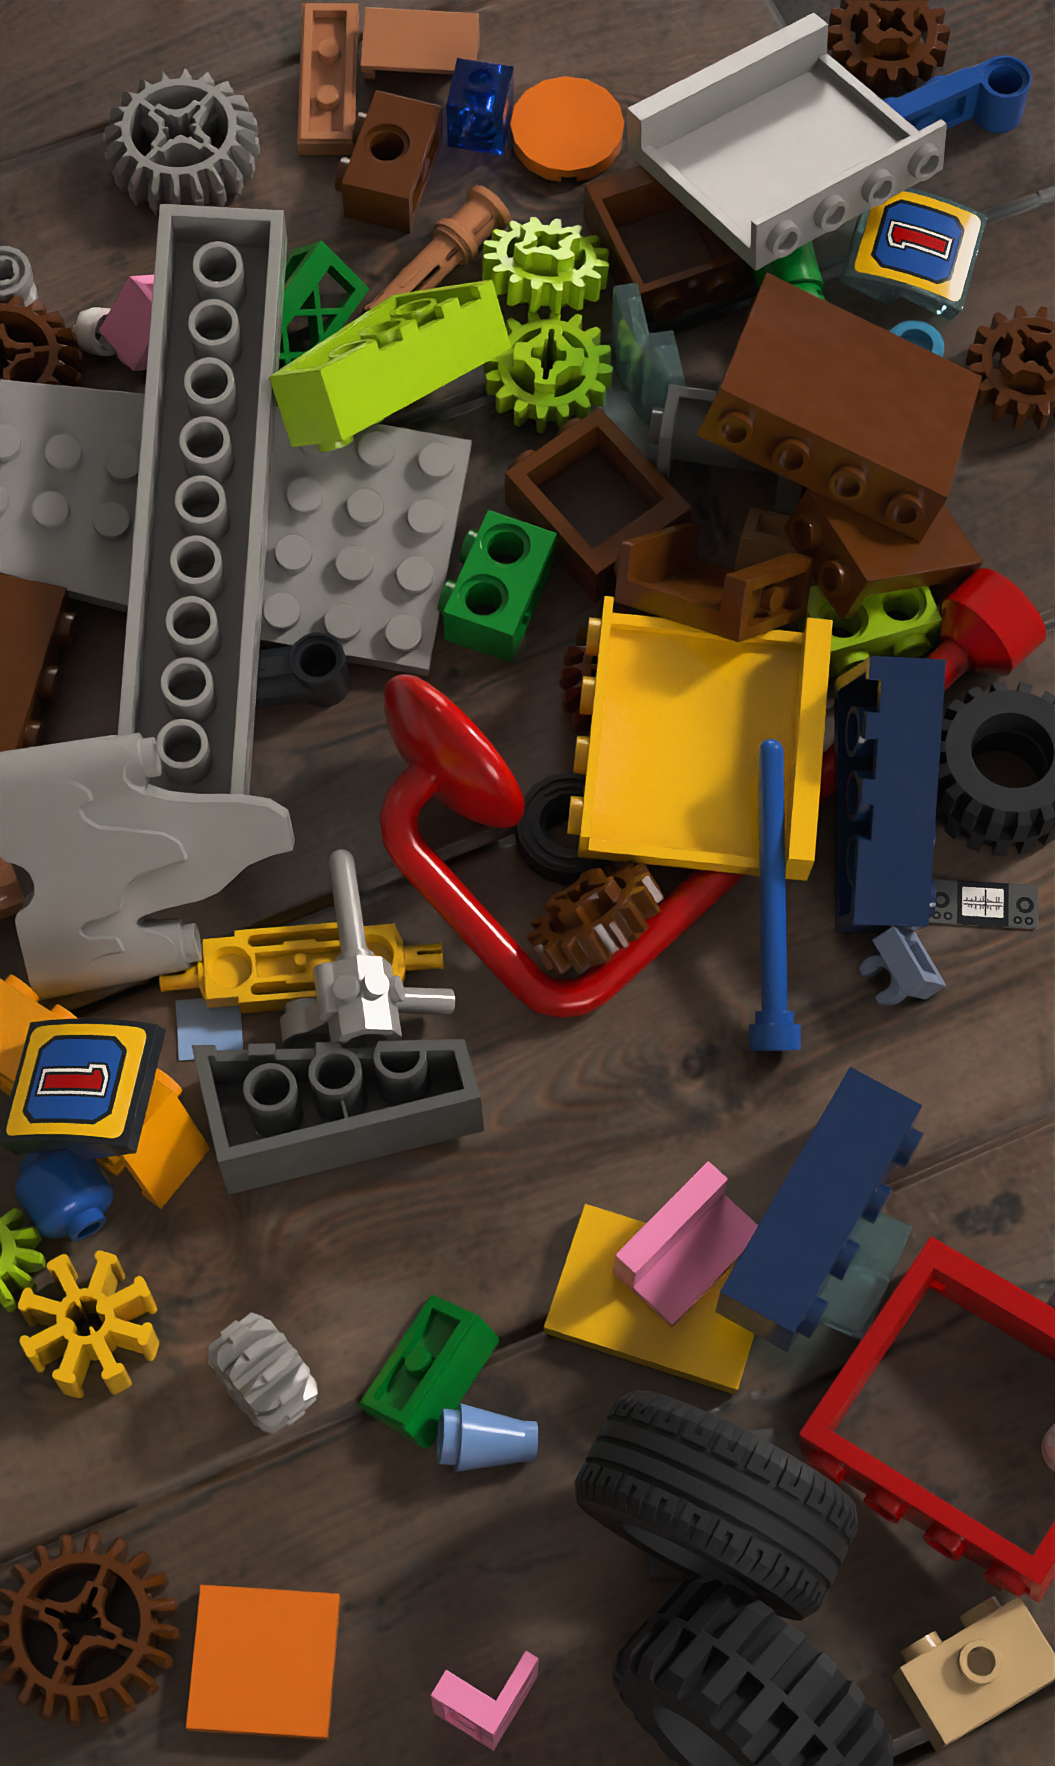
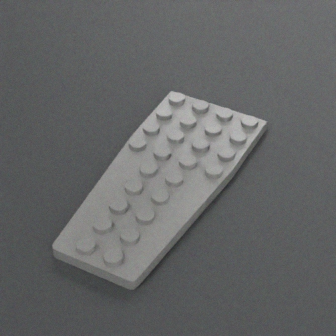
[0,379,472,677]

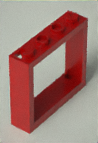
[799,1236,1055,1603]

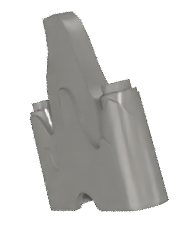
[0,733,295,1001]

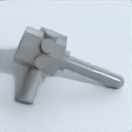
[280,849,455,1049]

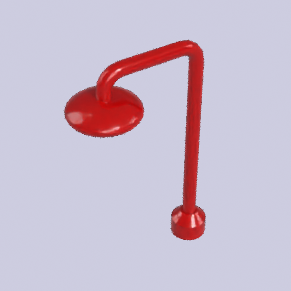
[379,568,1046,1019]

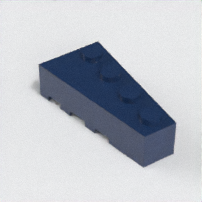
[834,656,946,933]

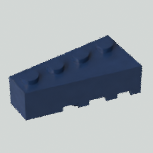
[715,1067,924,1352]

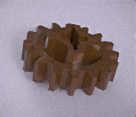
[827,0,951,96]
[965,305,1055,430]
[527,860,664,974]

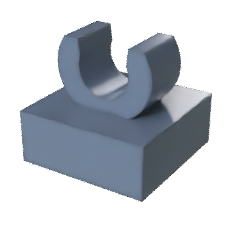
[859,926,946,1005]

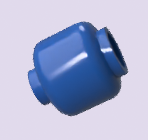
[15,1148,114,1242]

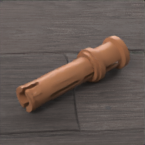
[362,185,511,314]

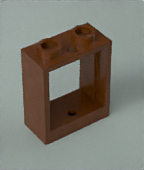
[583,165,747,327]
[505,407,692,603]

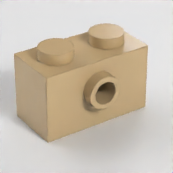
[892,1596,1055,1752]

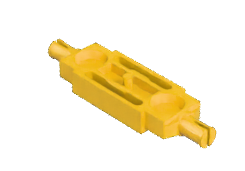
[159,922,444,1014]

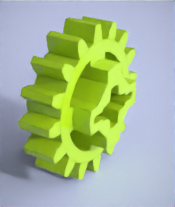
[482,217,609,314]
[484,310,613,433]

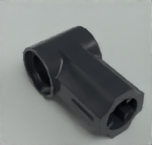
[255,632,351,709]

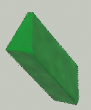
[357,1294,499,1449]

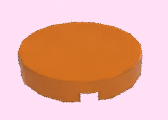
[510,76,624,182]

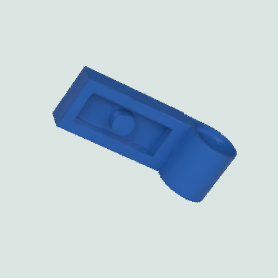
[883,55,1032,133]

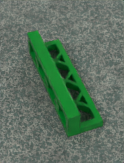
[276,240,369,407]

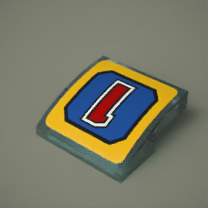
[839,188,988,321]

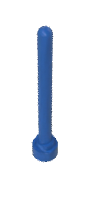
[749,739,801,1051]

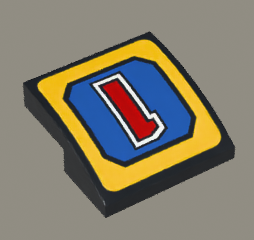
[0,1018,166,1160]

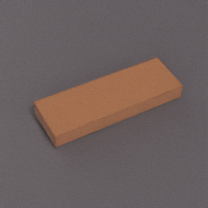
[297,3,359,156]

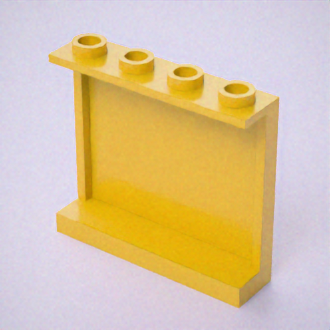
[567,596,833,881]

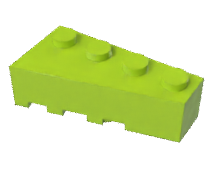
[269,279,512,452]

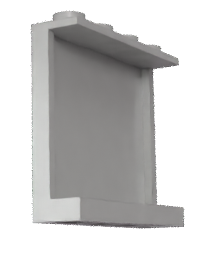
[627,13,947,271]

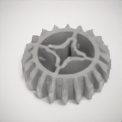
[103,68,260,216]

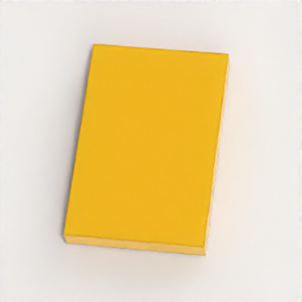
[544,1204,755,1395]

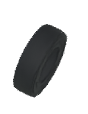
[514,772,616,885]

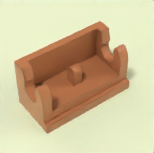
[361,7,480,85]

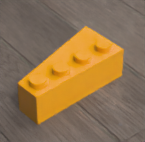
[0,974,211,1209]

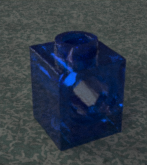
[446,58,514,155]

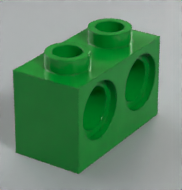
[437,510,557,663]

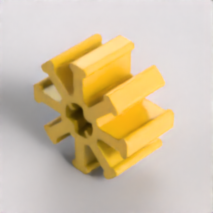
[18,1250,159,1398]

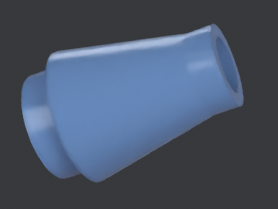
[436,1403,538,1472]

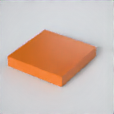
[186,1584,341,1740]

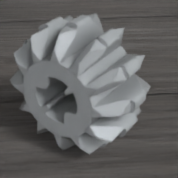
[208,1312,318,1434]

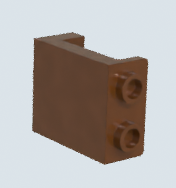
[784,488,983,620]
[614,521,814,642]

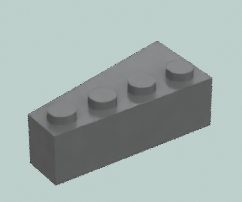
[191,1039,484,1195]

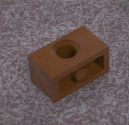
[335,90,443,233]

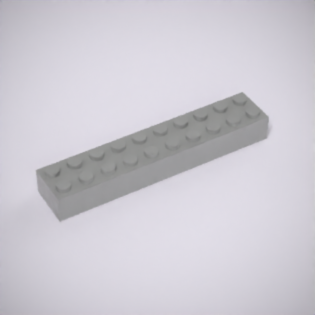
[118,204,287,795]

